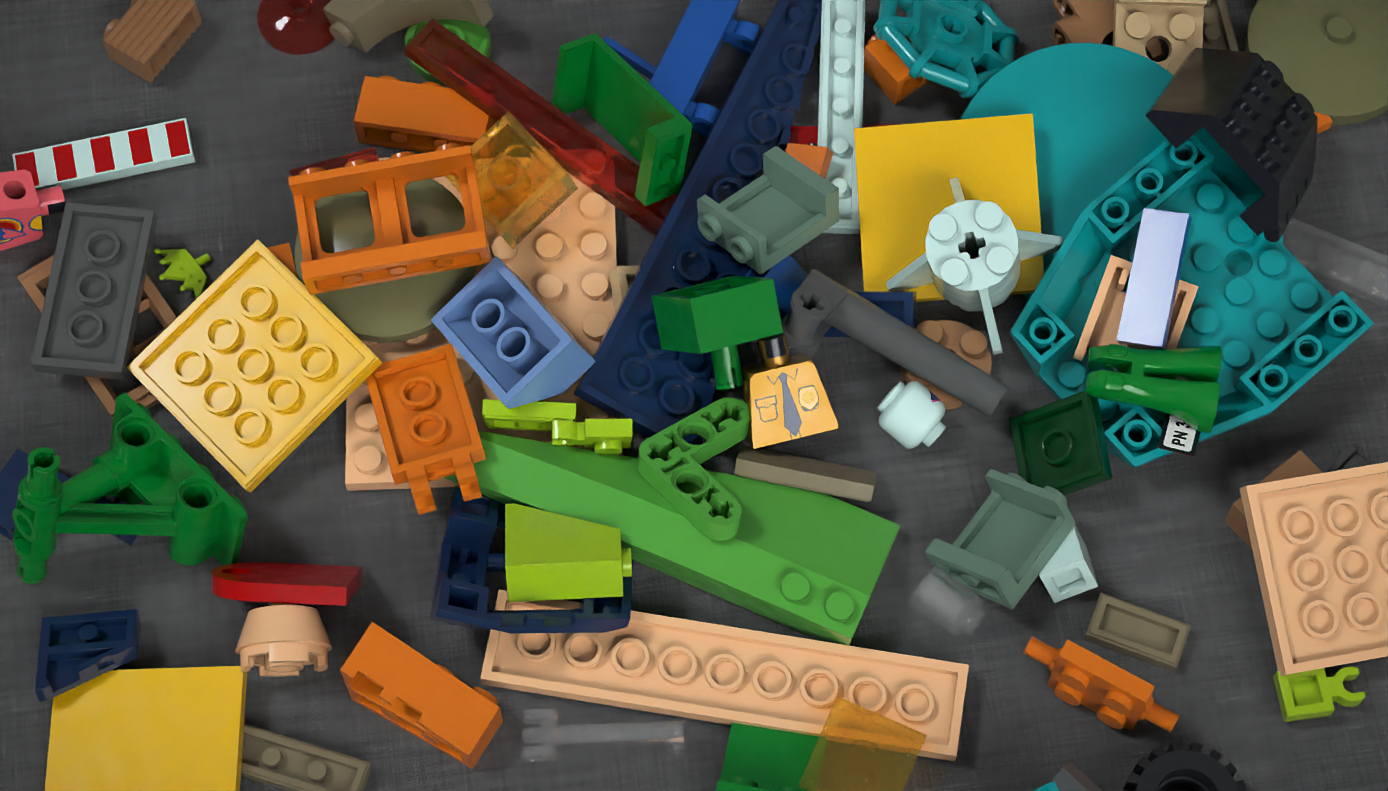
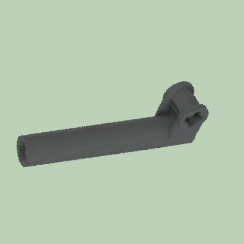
[781,269,1010,418]

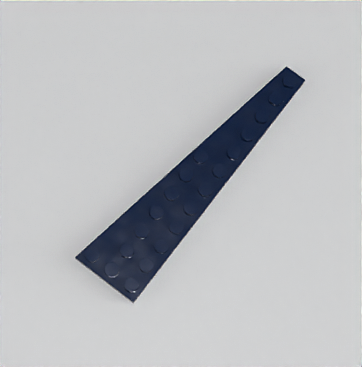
[573,0,822,450]

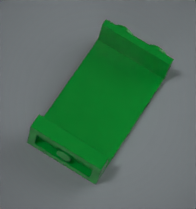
[550,33,693,207]

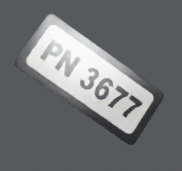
[1158,413,1201,456]

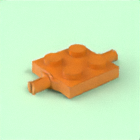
[1023,636,1180,733]

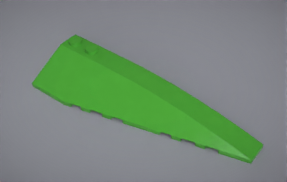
[444,430,901,645]

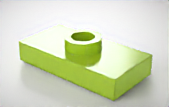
[482,399,579,431]

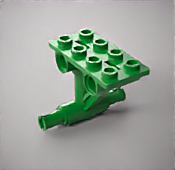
[12,393,247,584]

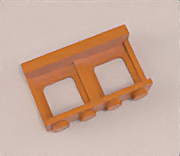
[288,143,491,295]

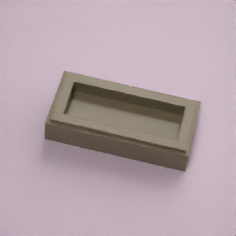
[1084,593,1191,672]

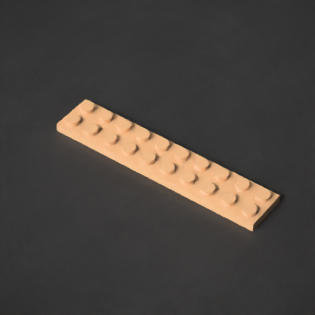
[480,589,969,762]

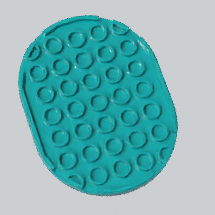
[961,43,1283,302]

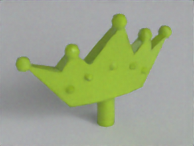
[154,248,211,299]

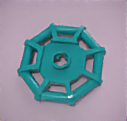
[874,0,1019,98]

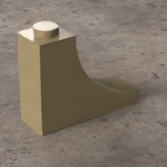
[323,0,494,53]

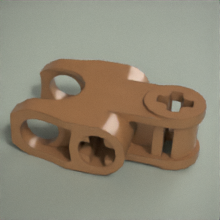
[1051,0,1163,62]

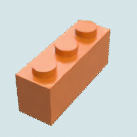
[354,76,497,154]

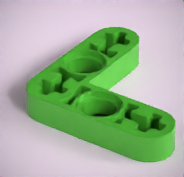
[637,398,750,541]

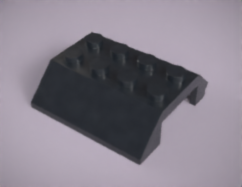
[1145,47,1318,242]

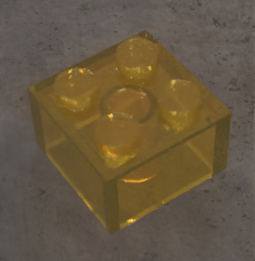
[445,112,578,249]

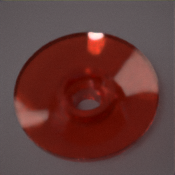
[257,0,335,55]

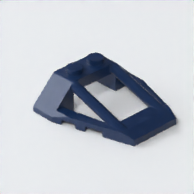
[430,486,633,634]

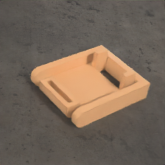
[1073,255,1198,361]

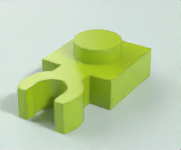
[552,419,632,454]
[1273,667,1366,722]

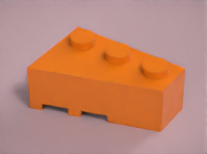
[340,622,503,769]

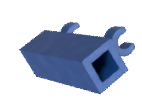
[649,0,760,137]

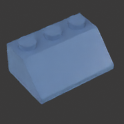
[431,256,596,409]

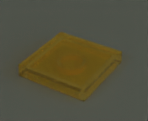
[798,696,926,791]

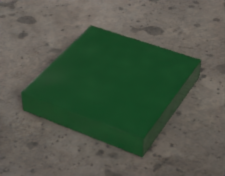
[1009,391,1113,495]

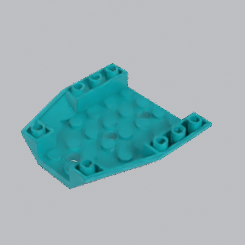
[1010,135,1374,468]

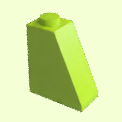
[505,503,632,602]

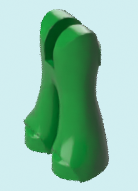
[1085,344,1222,433]

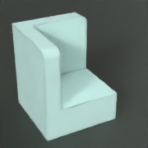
[1039,525,1098,603]

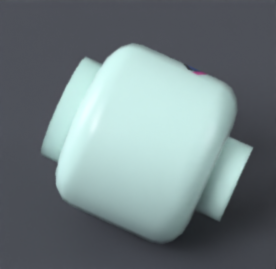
[877,381,946,449]

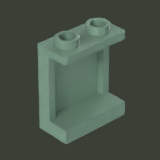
[697,146,839,274]
[925,469,1076,609]

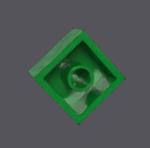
[651,276,783,390]

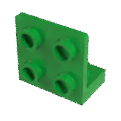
[716,723,826,791]

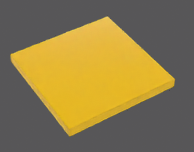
[854,113,1044,302]
[127,239,383,493]
[45,666,247,791]

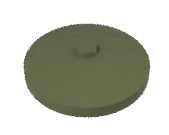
[1244,0,1388,125]
[295,178,476,343]

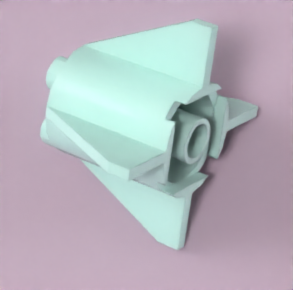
[886,177,1064,355]

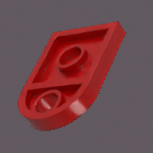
[211,562,362,606]

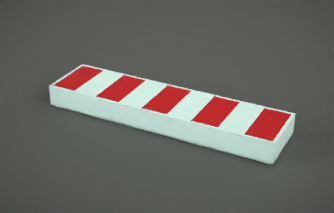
[12,118,195,190]

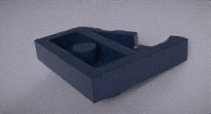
[35,609,140,702]

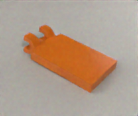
[366,344,486,515]

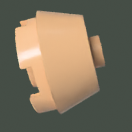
[235,602,332,677]

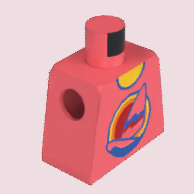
[0,170,66,251]

